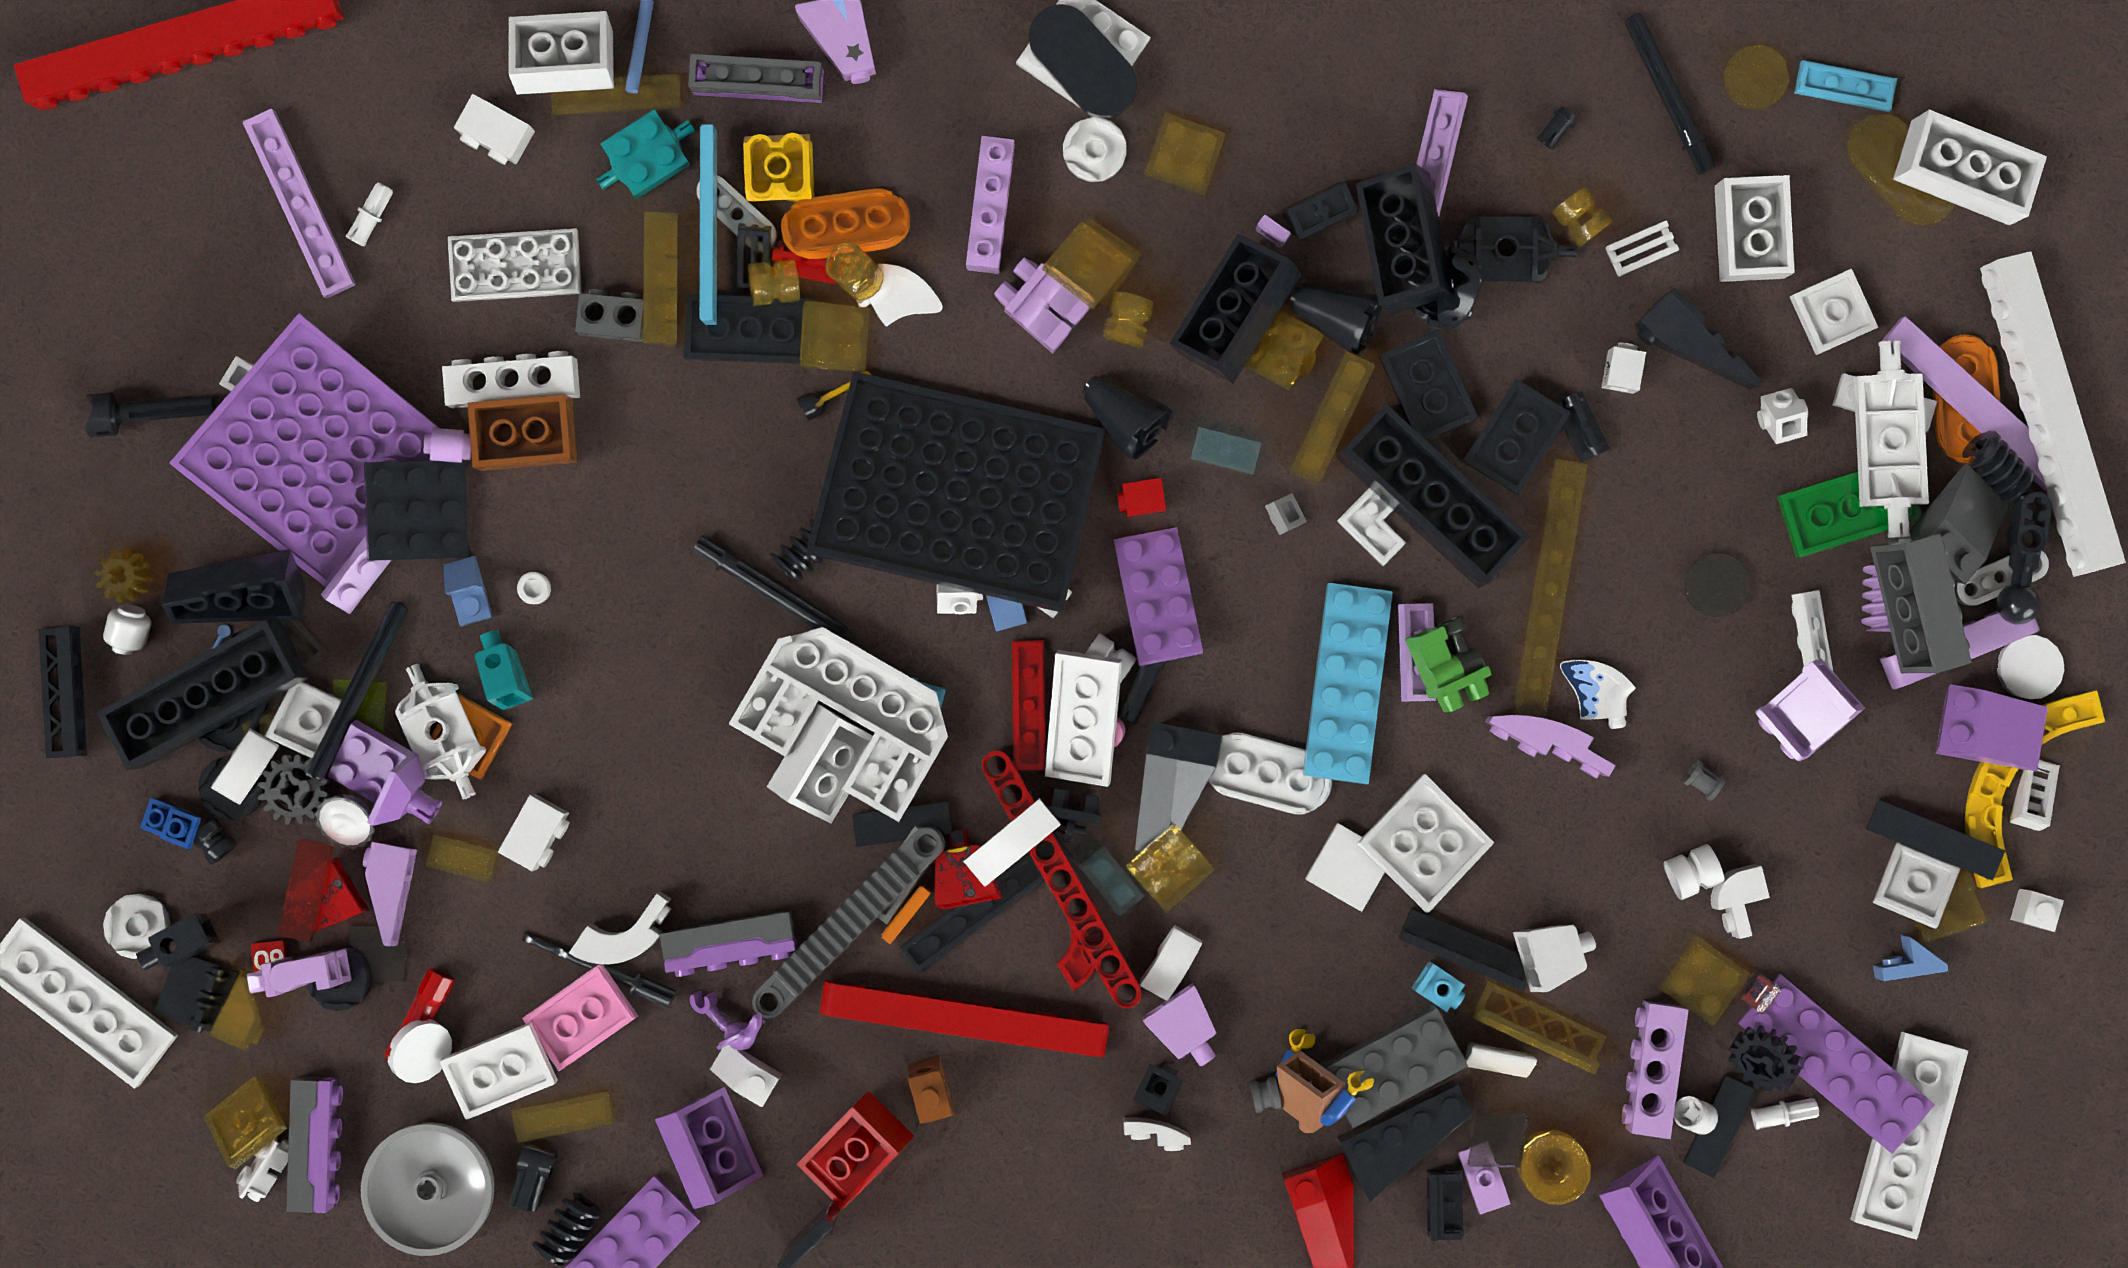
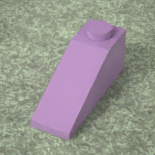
[363,842,417,946]

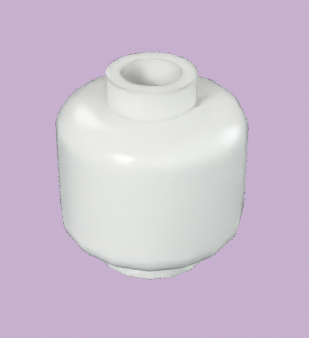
[103,604,151,655]

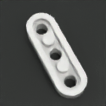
[697,176,778,253]
[1954,551,2049,606]

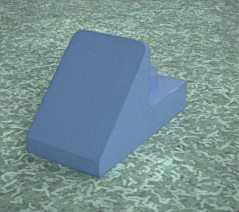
[444,556,493,627]
[1873,935,1948,981]

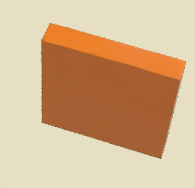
[431,692,513,780]

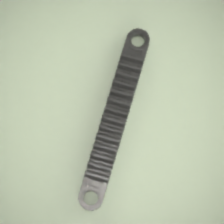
[752,826,945,1019]

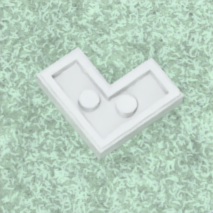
[1337,488,1406,566]

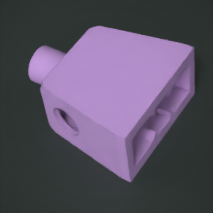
[1142,983,1217,1066]

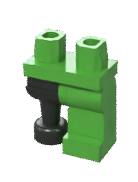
[1405,616,1492,712]

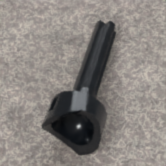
[85,392,215,438]

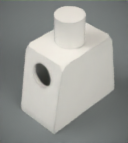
[1513,925,1596,992]

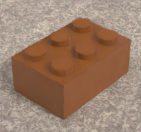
[467,394,578,471]

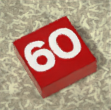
[251,940,288,972]

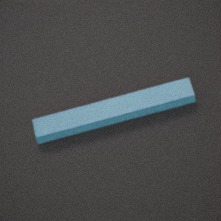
[700,125,717,325]

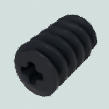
[1962,431,2034,503]
[769,518,823,581]
[532,1192,602,1266]

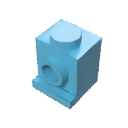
[1411,961,1465,1012]

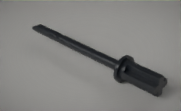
[522,932,676,1008]

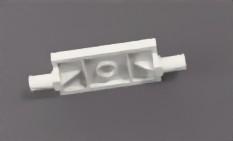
[1854,341,1929,538]

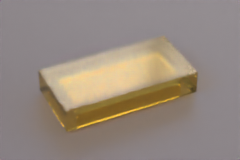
[426,834,499,882]

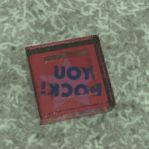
[1735,971,1782,1015]

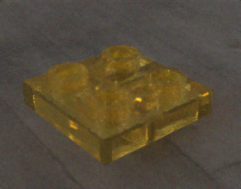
[1244,310,1324,391]

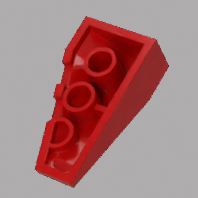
[1281,1152,1354,1268]

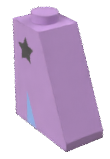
[795,0,876,84]

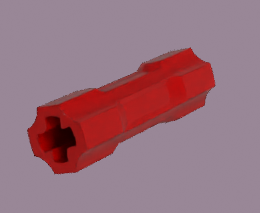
[384,967,456,1059]

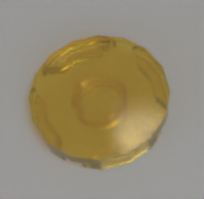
[1724,45,1789,110]

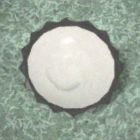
[314,794,375,850]

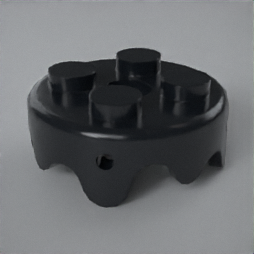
[1412,245,1483,330]

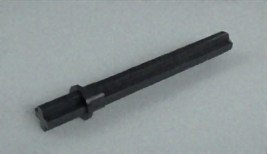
[1624,13,1716,175]
[693,535,848,638]

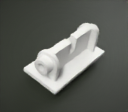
[237,1131,289,1202]

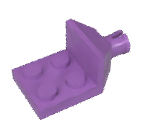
[327,720,442,826]

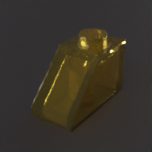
[209,970,265,1051]

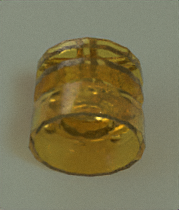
[1516,1128,1591,1205]

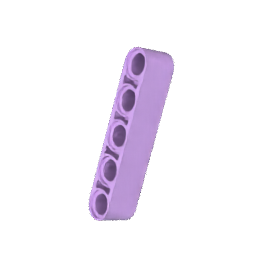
[1880,611,2040,689]

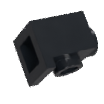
[1133,1063,1183,1117]

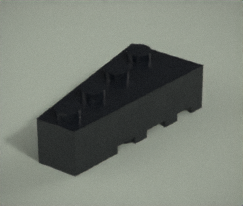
[162,549,306,624]

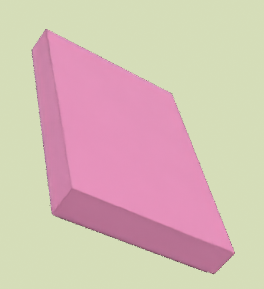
[522,964,638,1071]

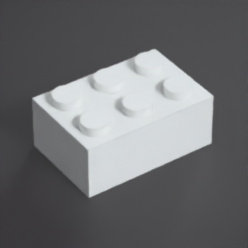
[509,11,614,94]
[1715,175,1795,282]

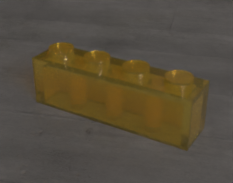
[1288,351,1375,485]

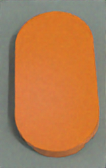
[781,188,910,259]
[1933,335,2000,464]

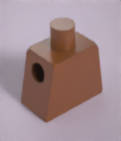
[908,1056,956,1124]

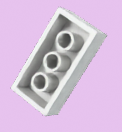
[1893,110,2047,225]

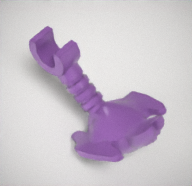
[690,991,765,1051]

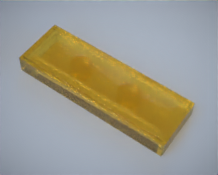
[511,1090,615,1143]

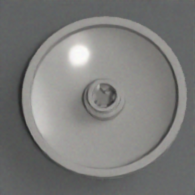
[361,1122,494,1256]

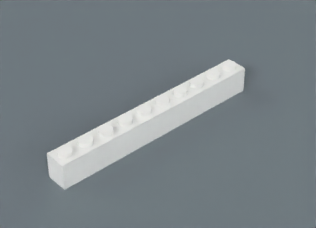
[1980,252,2126,577]

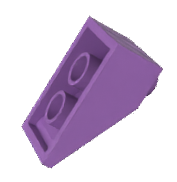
[1935,684,2048,772]

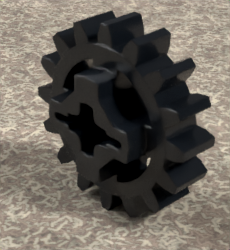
[1729,1025,1802,1092]

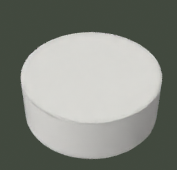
[517,572,551,604]

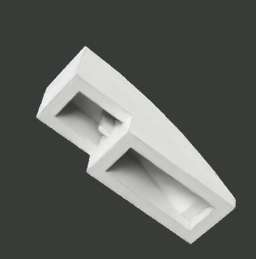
[964,798,1061,887]

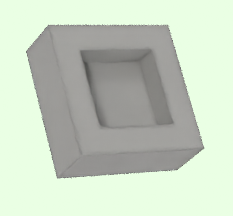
[1265,493,1307,535]

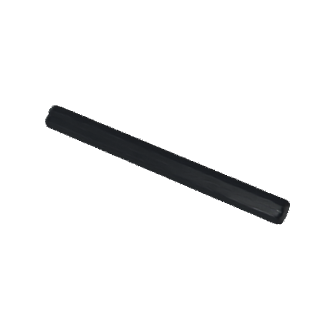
[305,602,408,781]

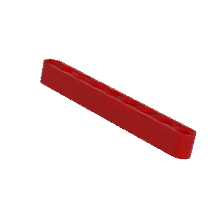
[982,750,1141,1008]
[819,980,1110,1057]

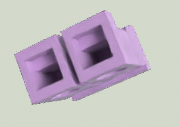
[994,257,1093,354]
[247,948,352,997]

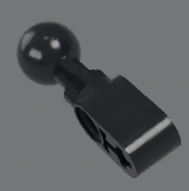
[1996,492,2052,625]

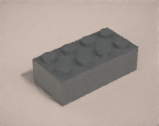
[1870,534,1972,674]
[1320,1004,1468,1128]

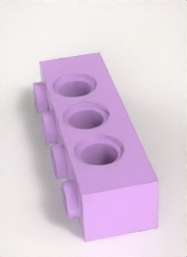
[966,136,1015,274]
[1622,1000,1688,1139]

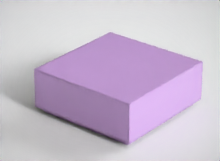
[1256,214,1291,248]

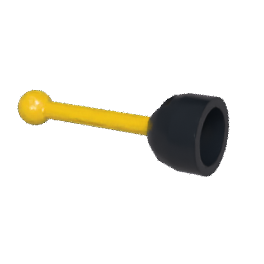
[796,371,871,421]

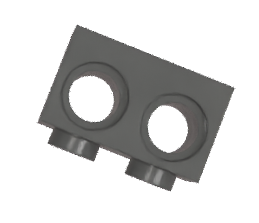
[575,289,648,342]

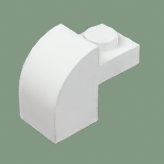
[1711,864,1770,939]

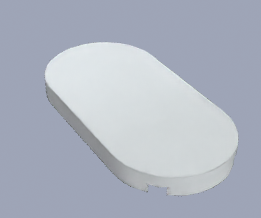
[1208,733,1332,814]

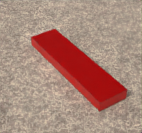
[1012,641,1046,770]

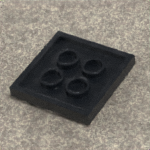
[364,461,468,561]

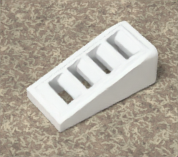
[2010,760,2060,831]

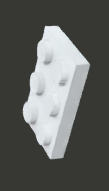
[439,1022,557,1120]

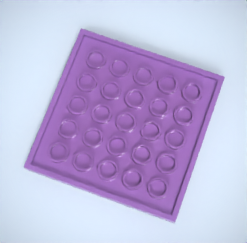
[169,313,439,587]

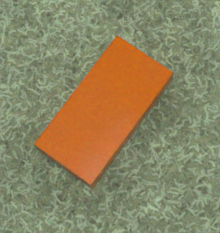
[881,884,932,944]

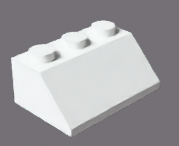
[767,703,873,823]

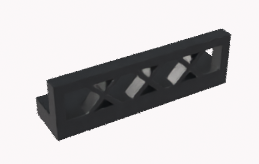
[39,626,87,759]
[1398,908,1527,992]

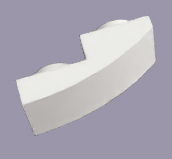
[211,728,279,805]
[1140,925,1202,1001]
[1123,1117,1191,1151]

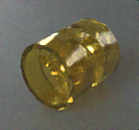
[1551,186,1613,248]
[826,242,884,300]
[748,259,800,306]
[1102,292,1155,348]

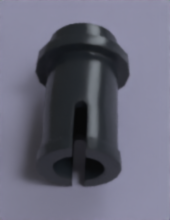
[1537,106,1576,150]

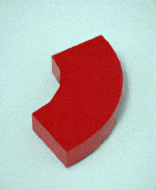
[1056,902,1103,991]

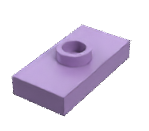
[1457,1141,1511,1214]

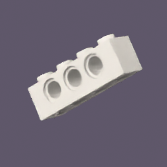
[442,351,580,409]

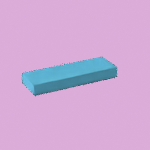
[1794,60,1897,112]

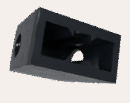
[136,913,221,971]

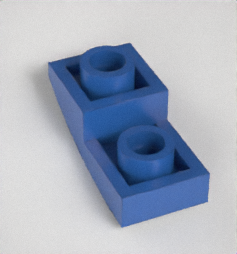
[140,798,201,849]

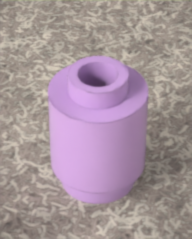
[424,428,471,463]

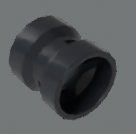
[193,819,237,865]

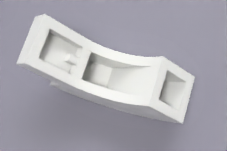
[569,892,671,964]

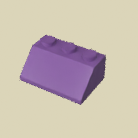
[655,1087,763,1209]

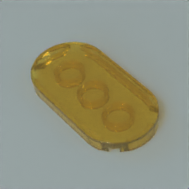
[1847,114,1954,226]

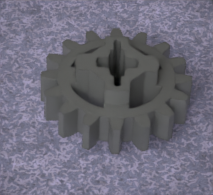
[257,754,332,825]

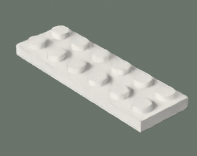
[0,917,178,1089]
[1850,1032,1968,1240]

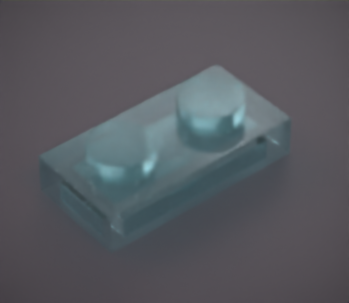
[1190,427,1261,475]
[1079,846,1145,917]

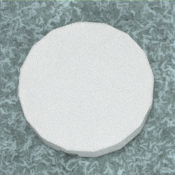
[1063,117,1127,182]
[1997,635,2064,699]
[103,893,170,959]
[388,1019,452,1083]

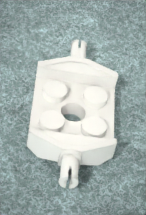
[395,664,486,799]

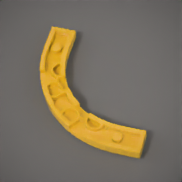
[1965,690,2105,888]

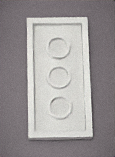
[1045,650,1122,787]

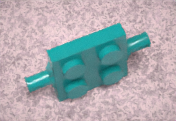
[596,109,695,200]

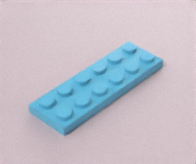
[1303,583,1393,784]

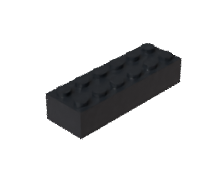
[1336,404,1530,589]
[96,620,310,770]

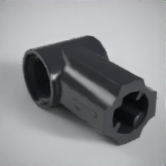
[509,1142,558,1212]

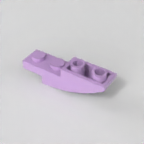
[1485,715,1616,779]

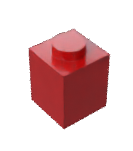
[1117,478,1166,518]

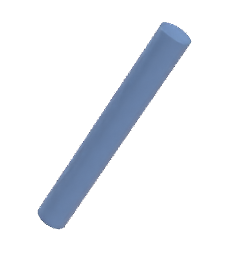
[625,0,654,93]

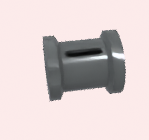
[1682,759,1726,801]

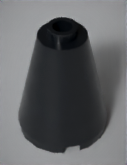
[1289,283,1383,357]
[1083,374,1174,460]

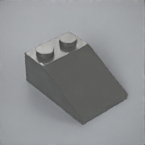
[1903,464,2009,585]

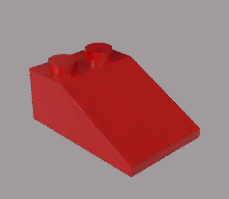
[797,1090,915,1210]

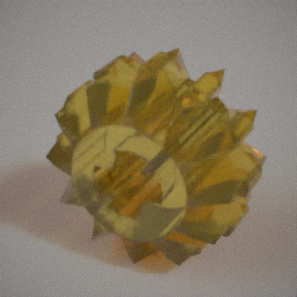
[94,548,153,603]

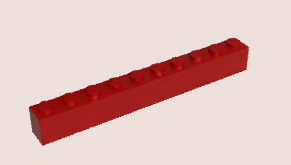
[14,0,344,110]

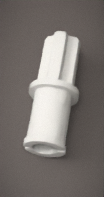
[346,183,393,247]
[1751,1098,1819,1130]

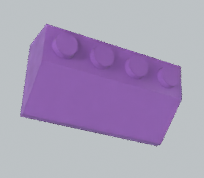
[1599,1155,1723,1268]

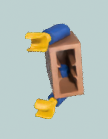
[1275,1029,1374,1133]

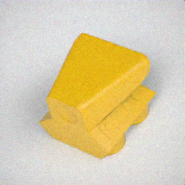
[743,133,814,202]

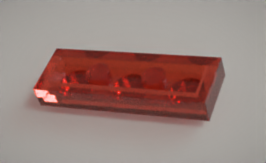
[277,838,334,942]

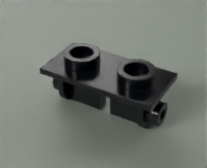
[1556,391,1610,463]

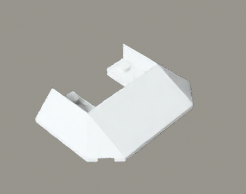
[729,627,948,822]

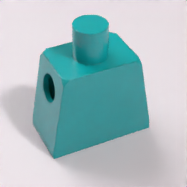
[475,630,533,710]

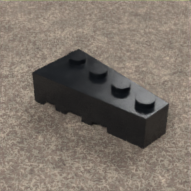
[1337,1080,1473,1202]

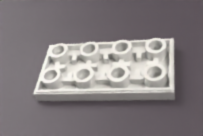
[448,228,582,302]

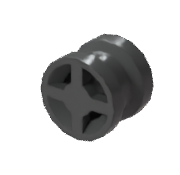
[1249,1076,1282,1113]

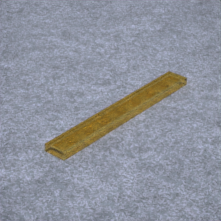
[1512,459,1588,719]

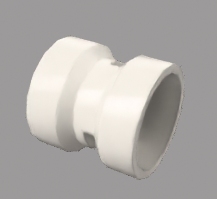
[1674,1096,1718,1135]

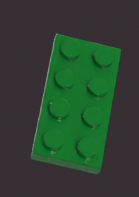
[1777,472,1922,558]

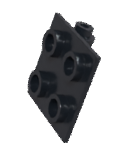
[154,956,238,1034]

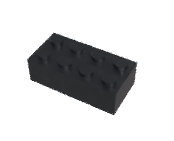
[1356,163,1454,314]
[1169,234,1302,384]

